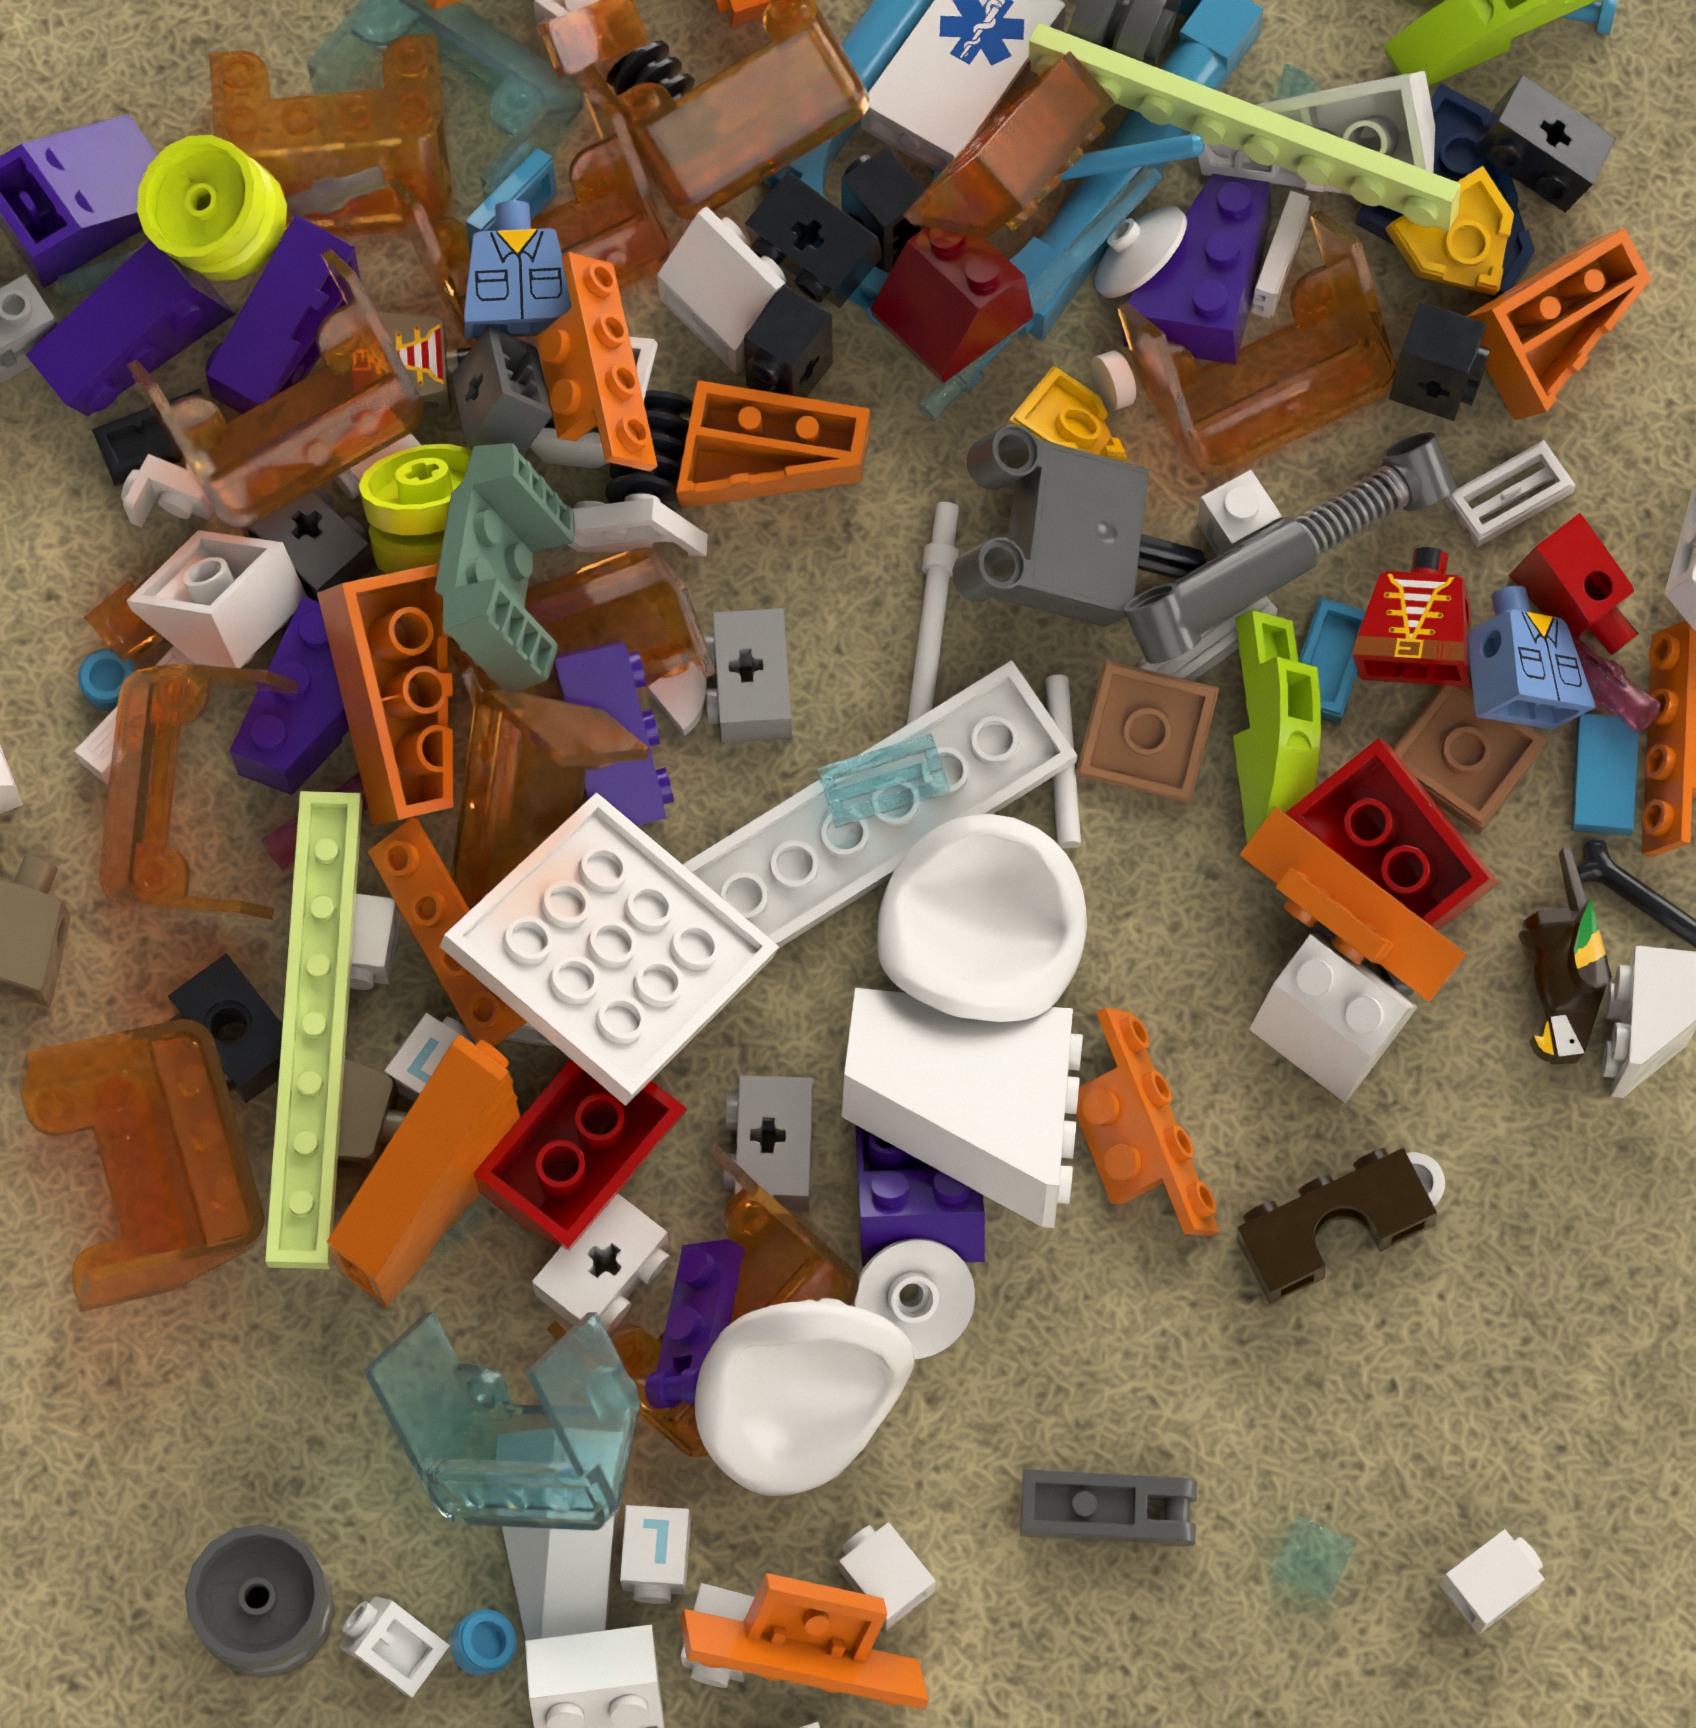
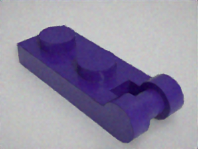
[645,1239,745,1409]

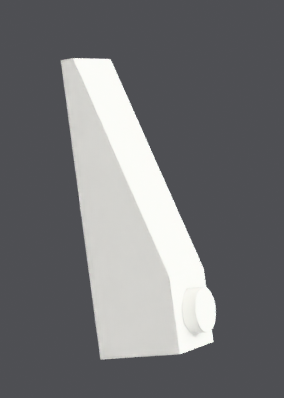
[1198,70,1435,195]
[495,1429,625,1640]

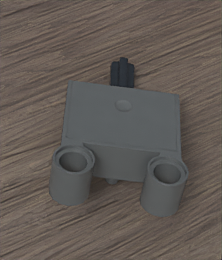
[952,424,1207,627]

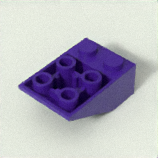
[0,114,157,288]
[855,1125,985,1267]

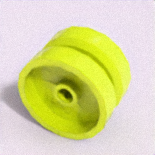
[137,135,287,281]
[358,444,472,574]

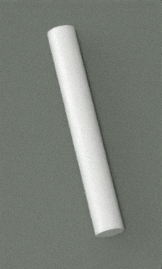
[1045,675,1081,849]

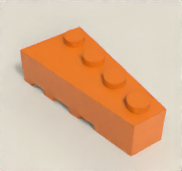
[317,563,453,827]

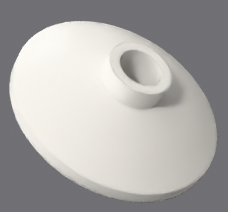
[1094,206,1187,298]
[854,1238,975,1359]

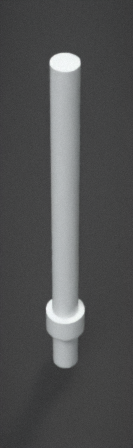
[907,502,959,725]

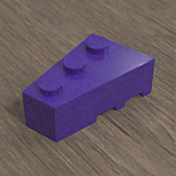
[1120,174,1272,365]
[205,214,363,430]
[26,240,235,416]
[230,596,349,795]
[553,640,674,825]

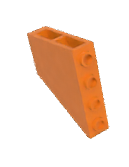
[327,1034,522,1308]

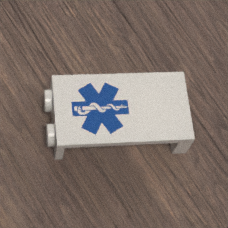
[861,0,1066,176]

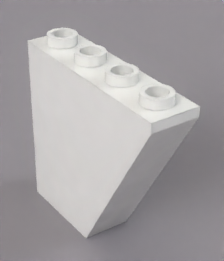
[842,988,1083,1228]

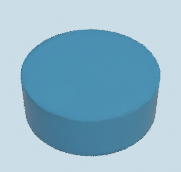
[78,649,139,710]
[450,1609,517,1676]

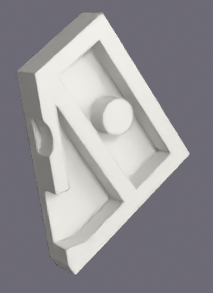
[567,494,708,557]

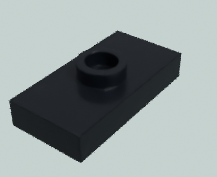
[92,388,223,486]

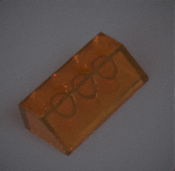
[903,51,1115,238]

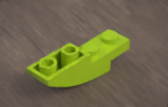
[1383,0,1598,87]
[1233,610,1321,844]

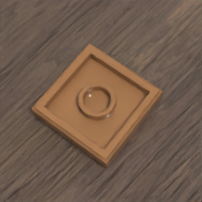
[1075,659,1220,803]
[1394,685,1549,834]

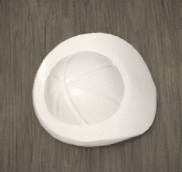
[877,814,1087,1022]
[695,1298,914,1496]

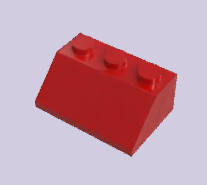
[1285,738,1500,930]
[473,1059,687,1251]

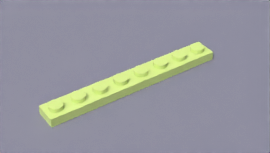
[1028,22,1461,231]
[265,791,363,1269]

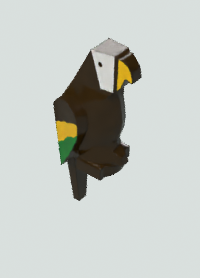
[1518,847,1612,1065]

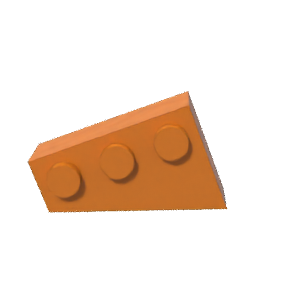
[1465,228,1652,420]
[676,380,872,509]

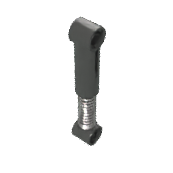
[1123,432,1457,664]

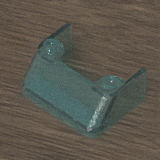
[307,0,586,201]
[363,1312,640,1530]

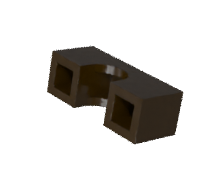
[1237,1148,1437,1304]

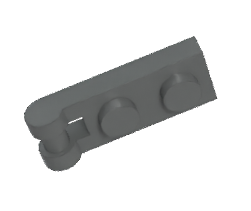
[1020,1469,1197,1547]

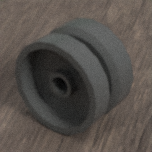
[1067,0,1182,67]
[185,1524,335,1678]

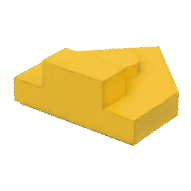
[1385,166,1514,296]
[1005,366,1127,462]

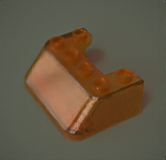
[209,33,454,237]
[18,1019,264,1313]

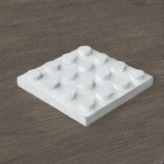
[439,792,779,1106]

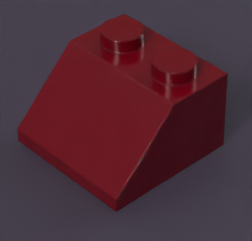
[870,208,1034,384]

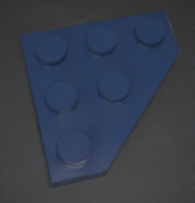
[1355,83,1535,299]

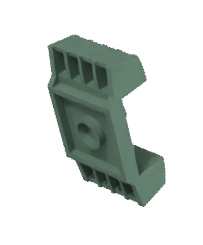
[435,443,575,697]

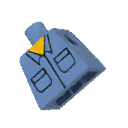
[464,200,572,340]
[1467,586,1595,730]

